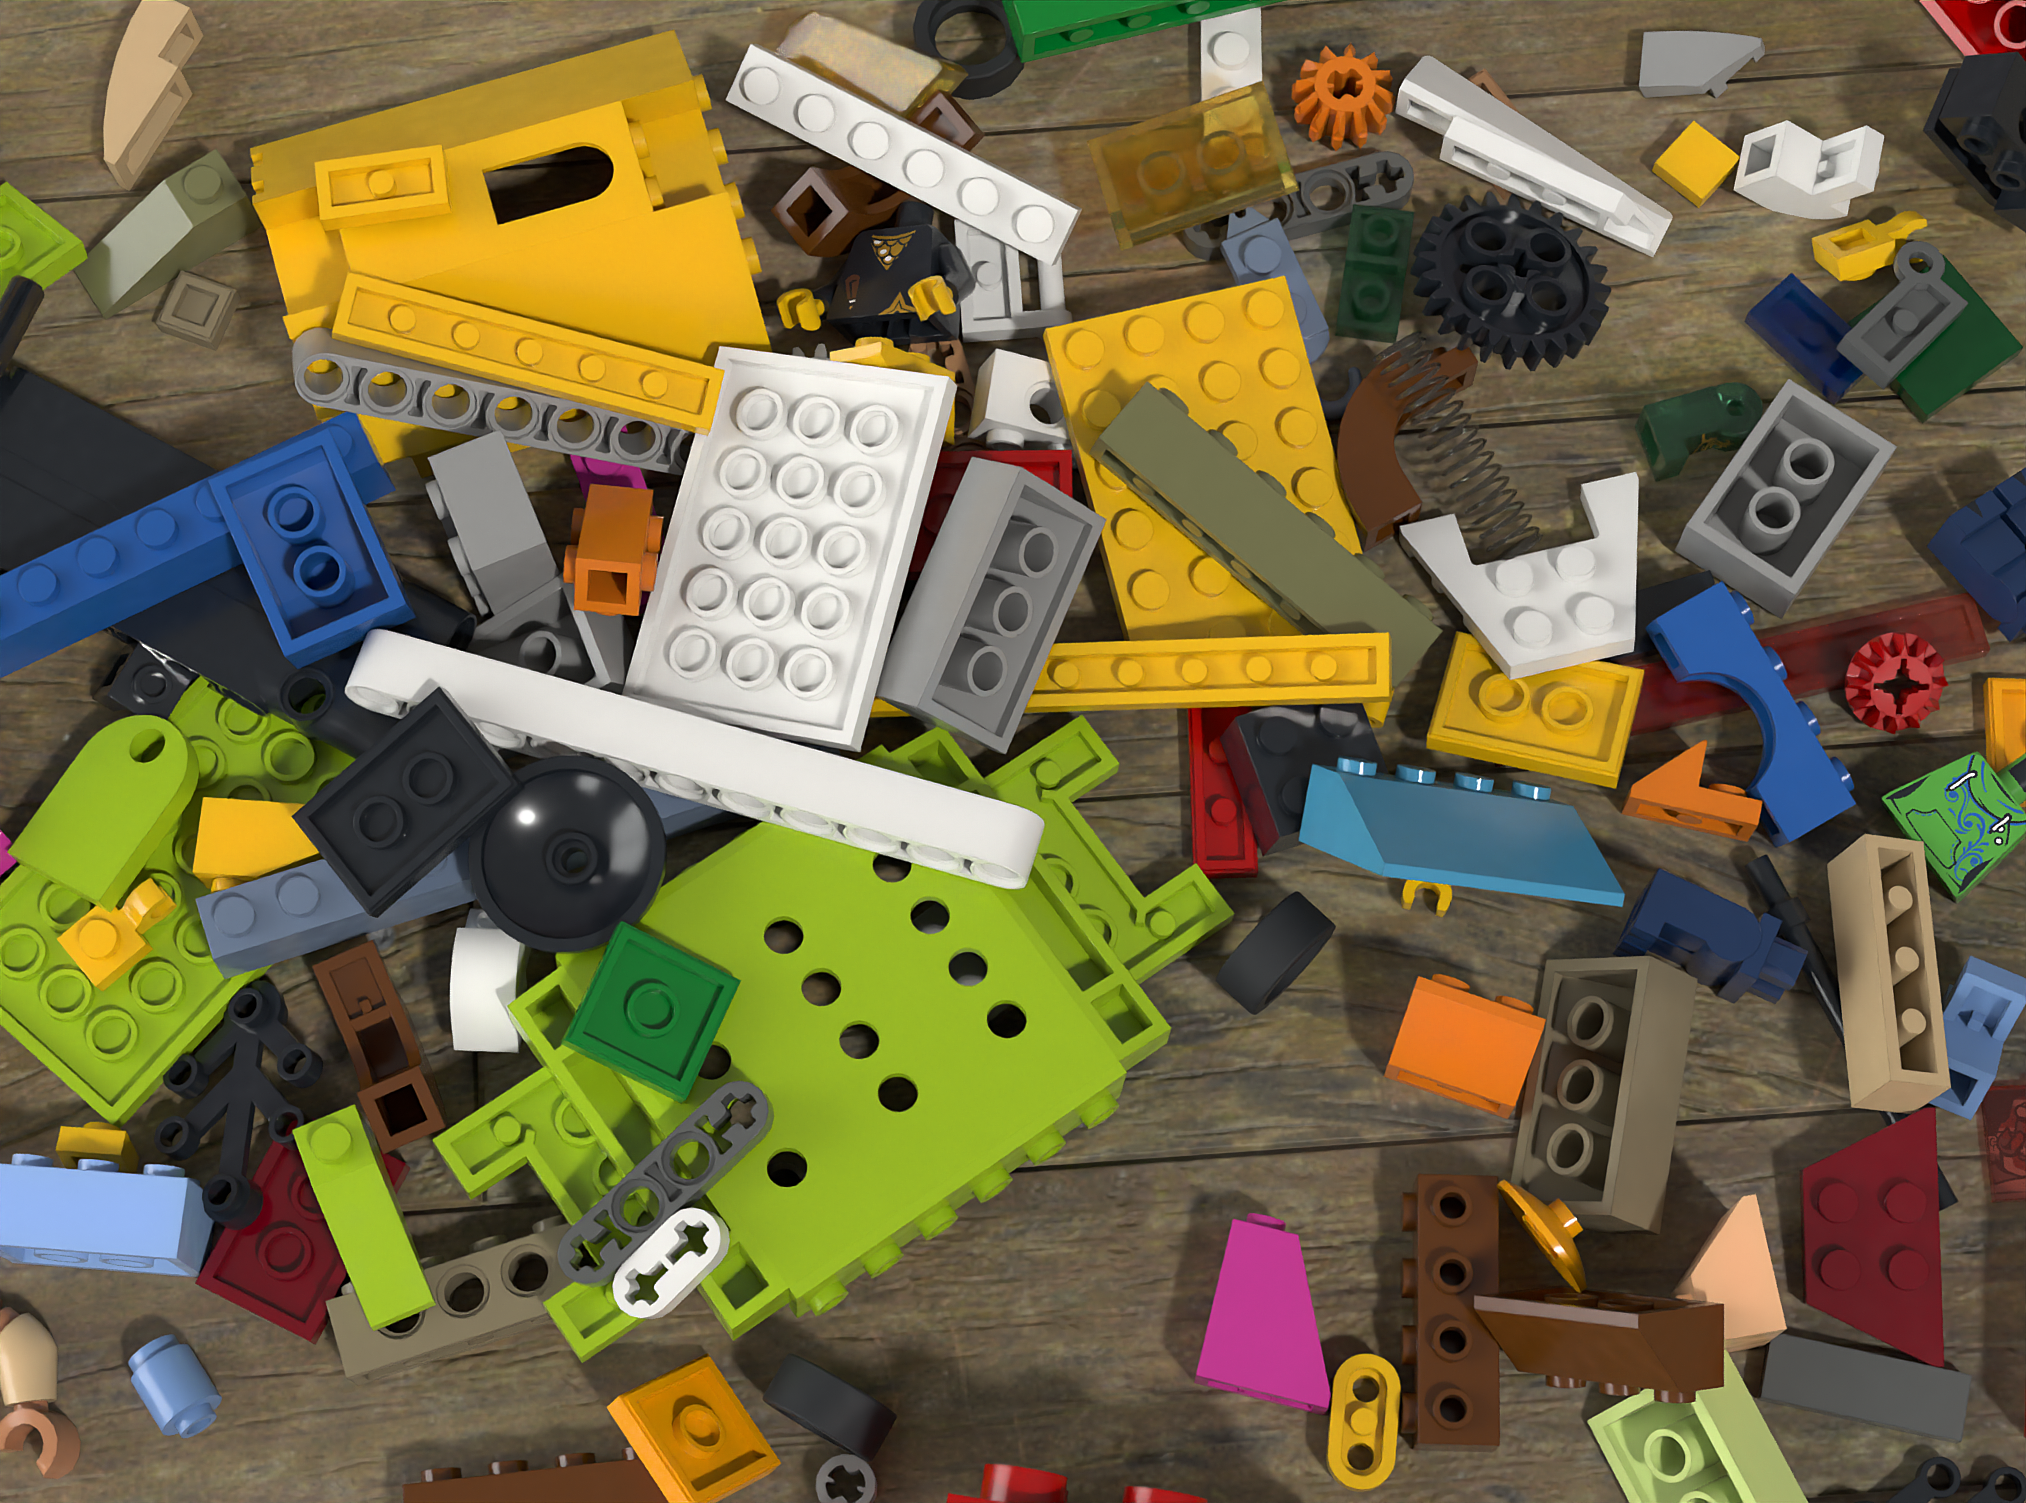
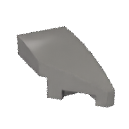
[1639,31,1765,99]

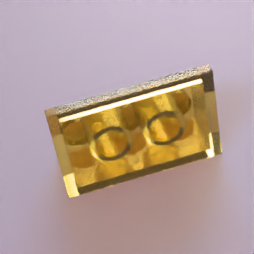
[1087,80,1299,251]

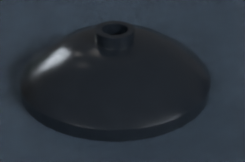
[468,756,667,954]

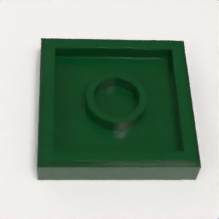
[1844,255,2023,424]

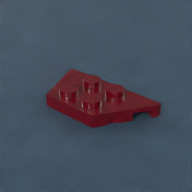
[1799,1107,1945,1367]

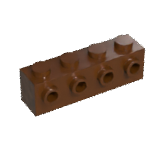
[1400,1174,1500,1453]

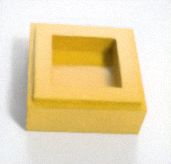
[1652,121,1740,208]

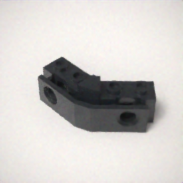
[1923,52,2026,233]

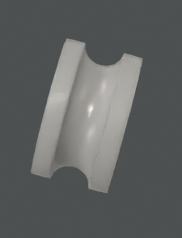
[816,1454,878,1503]

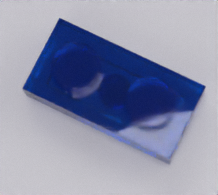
[1744,273,1866,405]

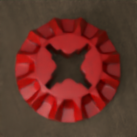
[1845,632,1949,735]

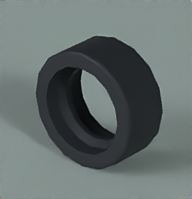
[913,0,1025,100]
[1216,891,1336,1015]
[762,1353,897,1462]

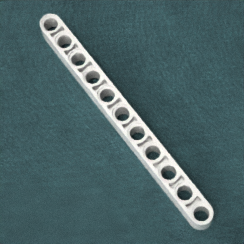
[345,629,1045,889]

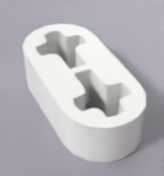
[612,1208,730,1319]

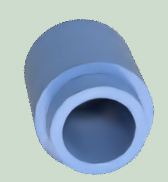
[128,1334,222,1438]

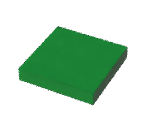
[560,921,741,1103]

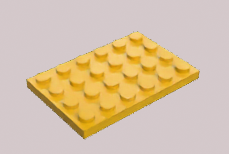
[1042,276,1363,641]

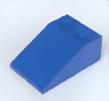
[208,428,416,669]

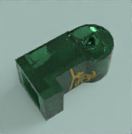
[1635,382,1763,482]

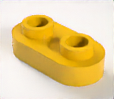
[1326,1354,1401,1492]

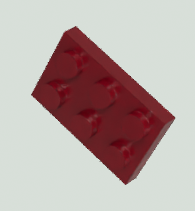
[195,1117,411,1345]

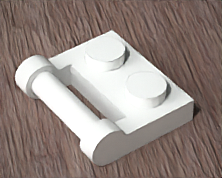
[954,219,1073,343]

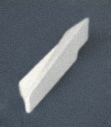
[1395,56,1673,257]

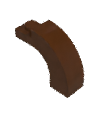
[770,89,985,257]
[1335,347,1478,553]
[312,939,448,1154]

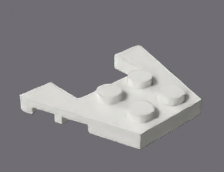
[1399,472,1639,680]

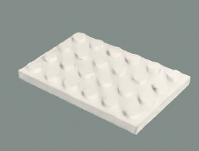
[622,346,957,752]

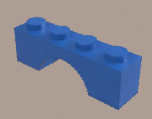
[1645,581,1856,848]

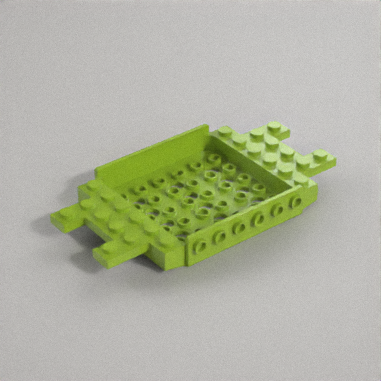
[432,715,1235,1363]

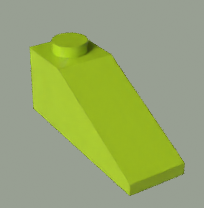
[292,1104,436,1331]

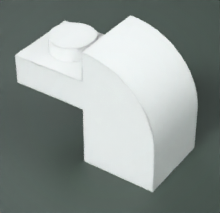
[1734,120,1884,219]
[450,909,531,1053]

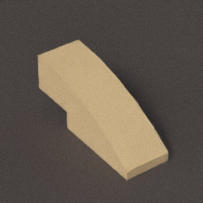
[103,0,204,191]

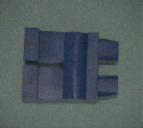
[1927,467,2026,642]
[1613,868,1808,1004]

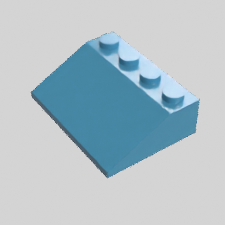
[1298,756,1625,907]

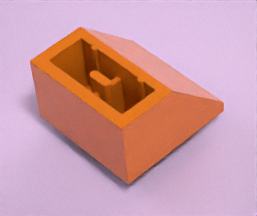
[1383,974,1546,1119]

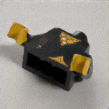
[777,201,976,347]

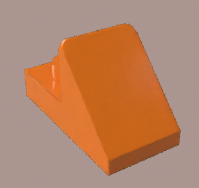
[1621,740,1763,842]

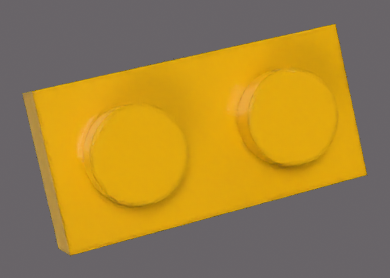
[314,144,452,231]

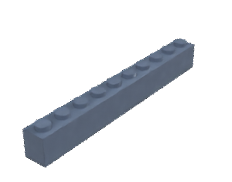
[195,736,841,979]

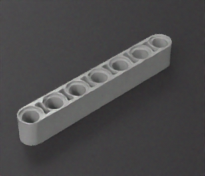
[292,328,694,476]

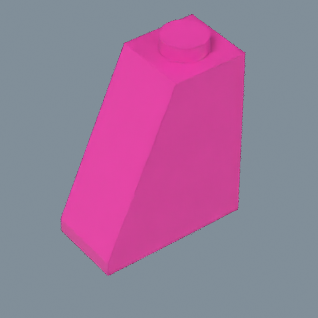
[1194,1213,1331,1416]

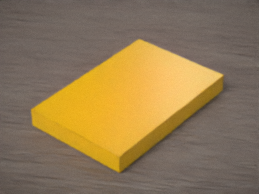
[1426,631,1645,789]

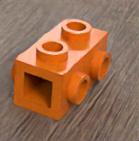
[563,484,664,616]

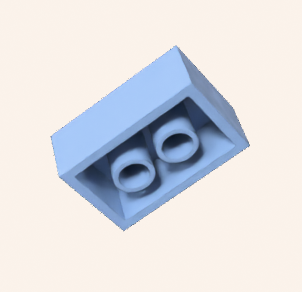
[0,1154,215,1278]

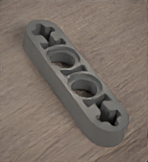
[1182,151,1414,261]
[557,1081,774,1288]

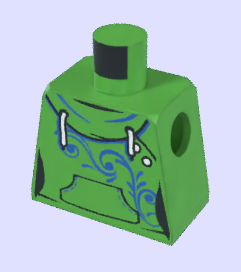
[1881,751,2026,904]

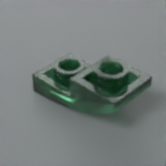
[1335,204,1414,344]

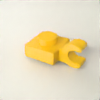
[1811,211,1927,281]
[57,878,177,991]

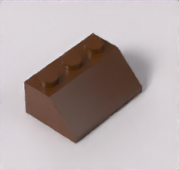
[1474,1285,1724,1403]

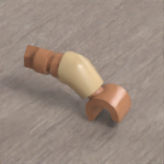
[0,1299,81,1479]

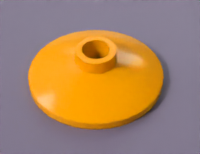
[1497,1179,1587,1293]

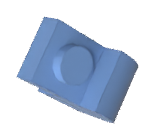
[1928,956,2026,1120]

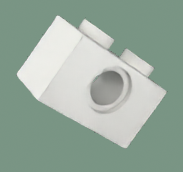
[968,348,1078,469]

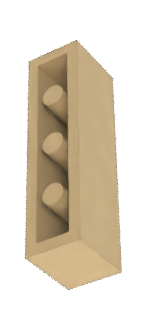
[1827,834,1951,1114]

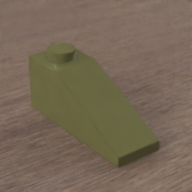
[73,149,263,320]

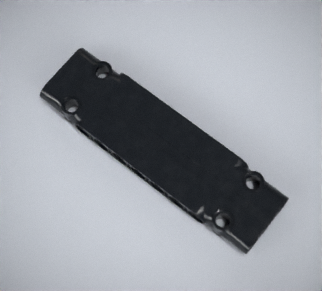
[0,366,477,759]

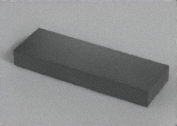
[1757,1333,1972,1444]

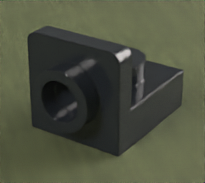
[92,641,192,720]

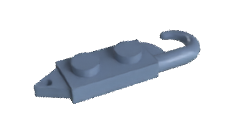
[1220,196,1362,421]

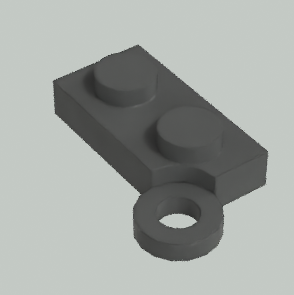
[1836,241,1968,390]

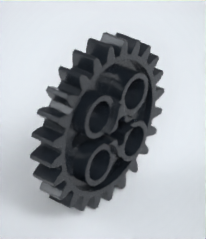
[1410,192,1611,371]

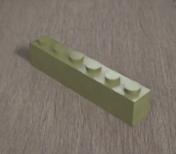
[1089,381,1442,691]

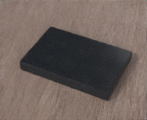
[291,686,525,918]

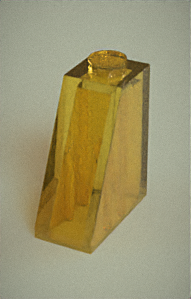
[774,10,968,120]

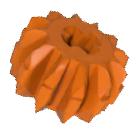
[1291,43,1396,152]

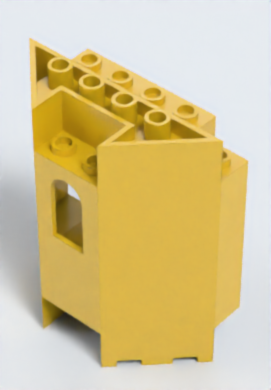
[250,29,772,478]

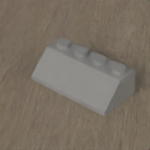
[875,457,1107,755]

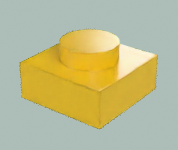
[56,1122,139,1174]

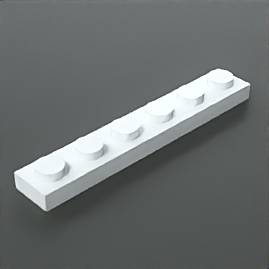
[726,44,1082,266]

